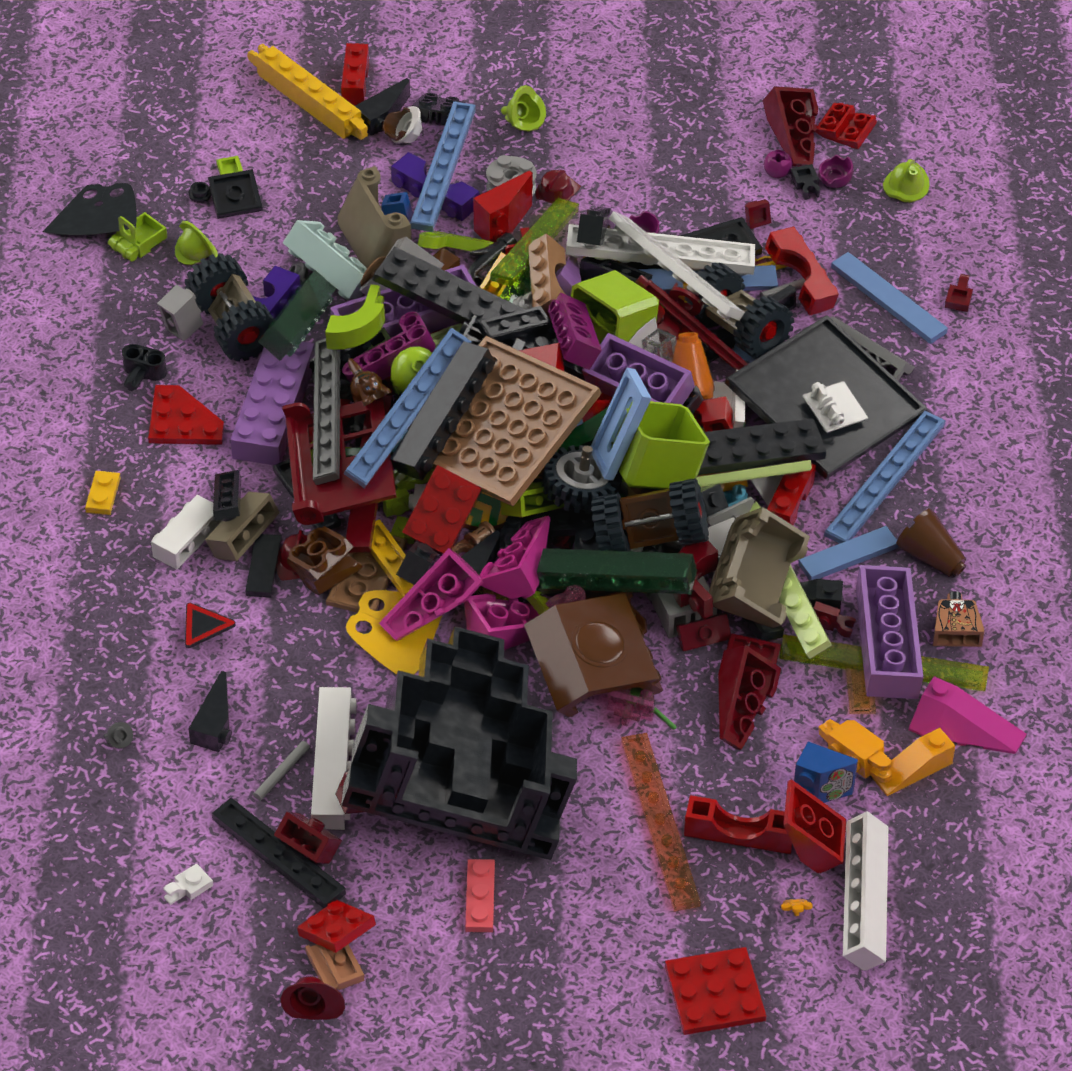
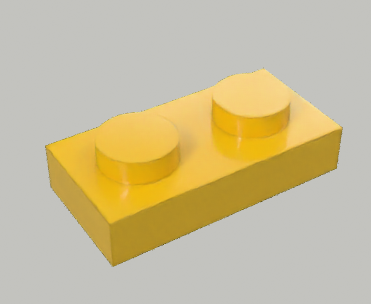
[85,471,121,515]

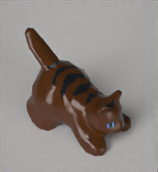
[348,358,391,406]

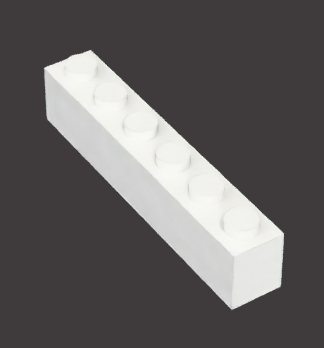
[311,687,357,830]
[843,811,888,970]

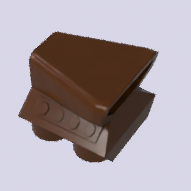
[287,526,363,595]

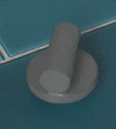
[289,262,308,287]
[104,722,133,748]

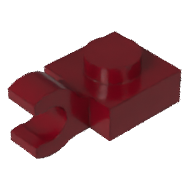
[945,274,973,312]
[813,601,856,638]

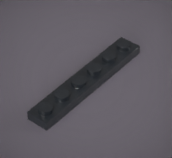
[212,797,346,908]

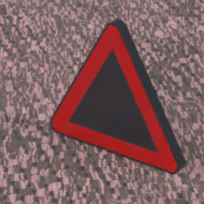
[185,603,236,648]

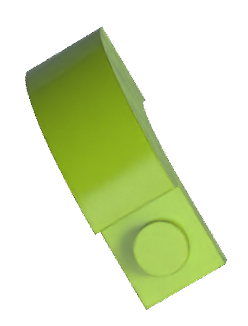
[325,284,385,350]

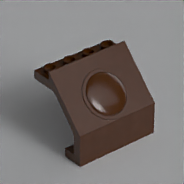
[524,593,663,717]

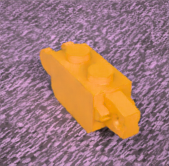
[818,719,892,783]

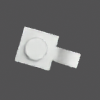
[164,864,213,905]

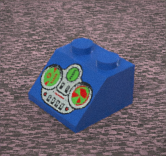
[794,741,858,803]

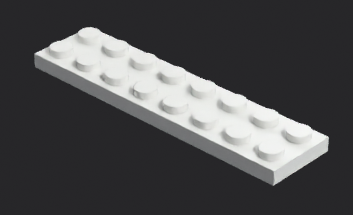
[566,224,755,275]

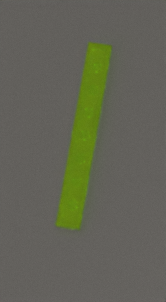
[490,198,579,286]
[779,634,989,691]

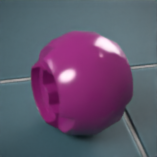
[763,150,792,178]

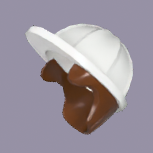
[383,106,422,144]

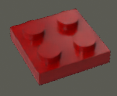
[297,900,376,953]

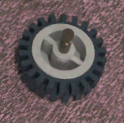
[542,445,622,514]

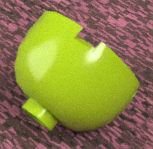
[391,346,432,393]

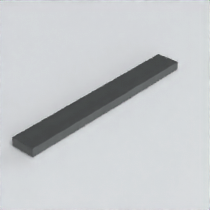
[313,339,340,485]

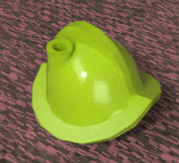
[501,85,546,132]
[883,159,930,202]
[175,221,218,265]

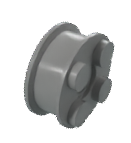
[486,155,537,197]

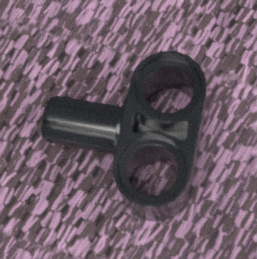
[122,344,167,391]

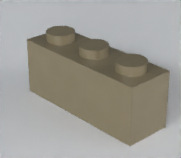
[205,491,280,561]

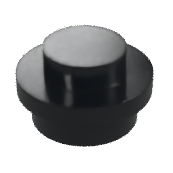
[188,182,211,202]

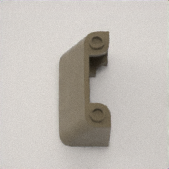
[338,166,411,268]
[709,507,810,628]

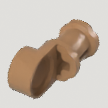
[452,521,496,554]

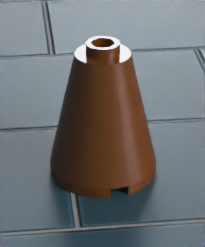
[896,508,966,577]

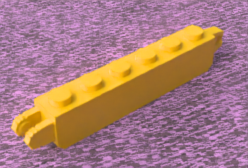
[247,44,368,140]

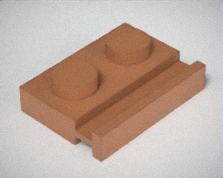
[305,944,365,990]

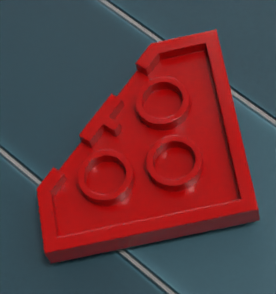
[148,385,224,445]

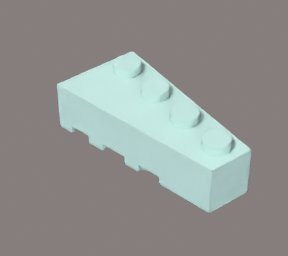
[283,220,367,300]

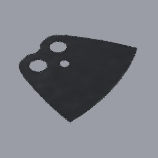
[42,183,137,235]

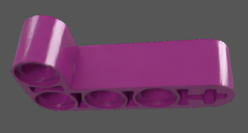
[342,311,436,382]

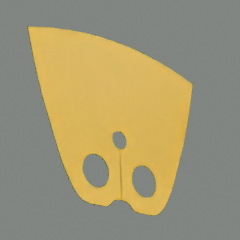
[346,590,442,675]

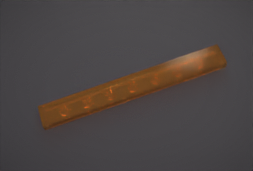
[621,733,701,912]

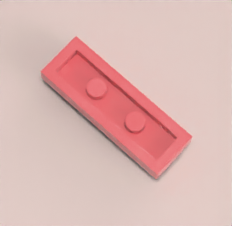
[465,859,495,932]

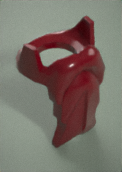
[657,282,705,341]

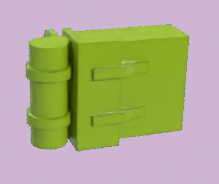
[108,212,167,262]

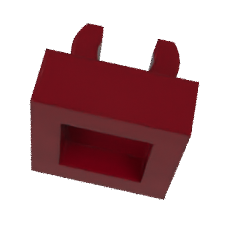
[745,199,771,229]

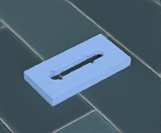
[590,368,651,480]

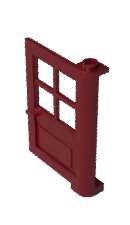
[282,397,397,525]

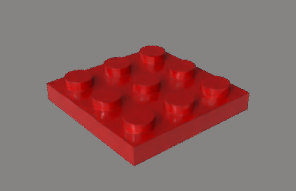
[665,947,767,1035]

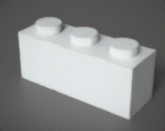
[151,495,222,569]

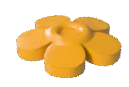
[781,899,813,916]

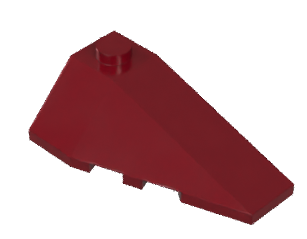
[762,86,818,167]
[718,645,781,750]

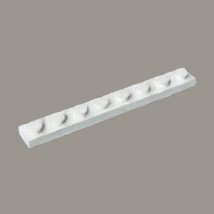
[609,211,745,321]

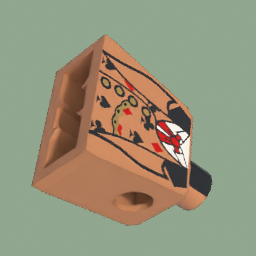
[933,591,984,647]

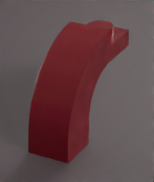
[672,541,718,619]

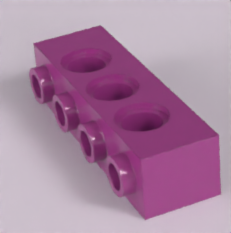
[548,292,602,370]

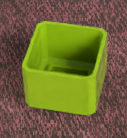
[571,270,659,342]
[611,401,710,490]

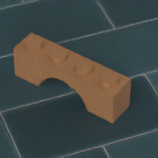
[528,233,566,322]

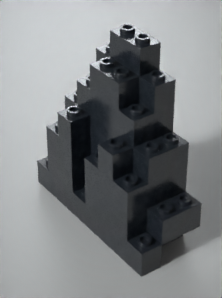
[341,626,577,860]

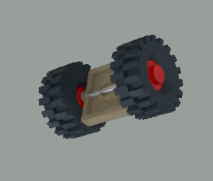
[184,253,278,362]
[685,262,794,359]

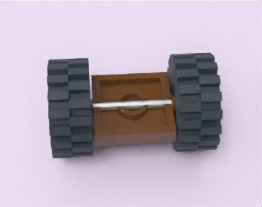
[592,478,709,560]

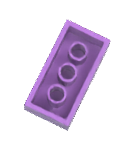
[582,333,695,405]

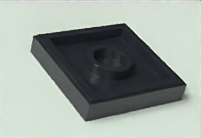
[208,169,263,219]

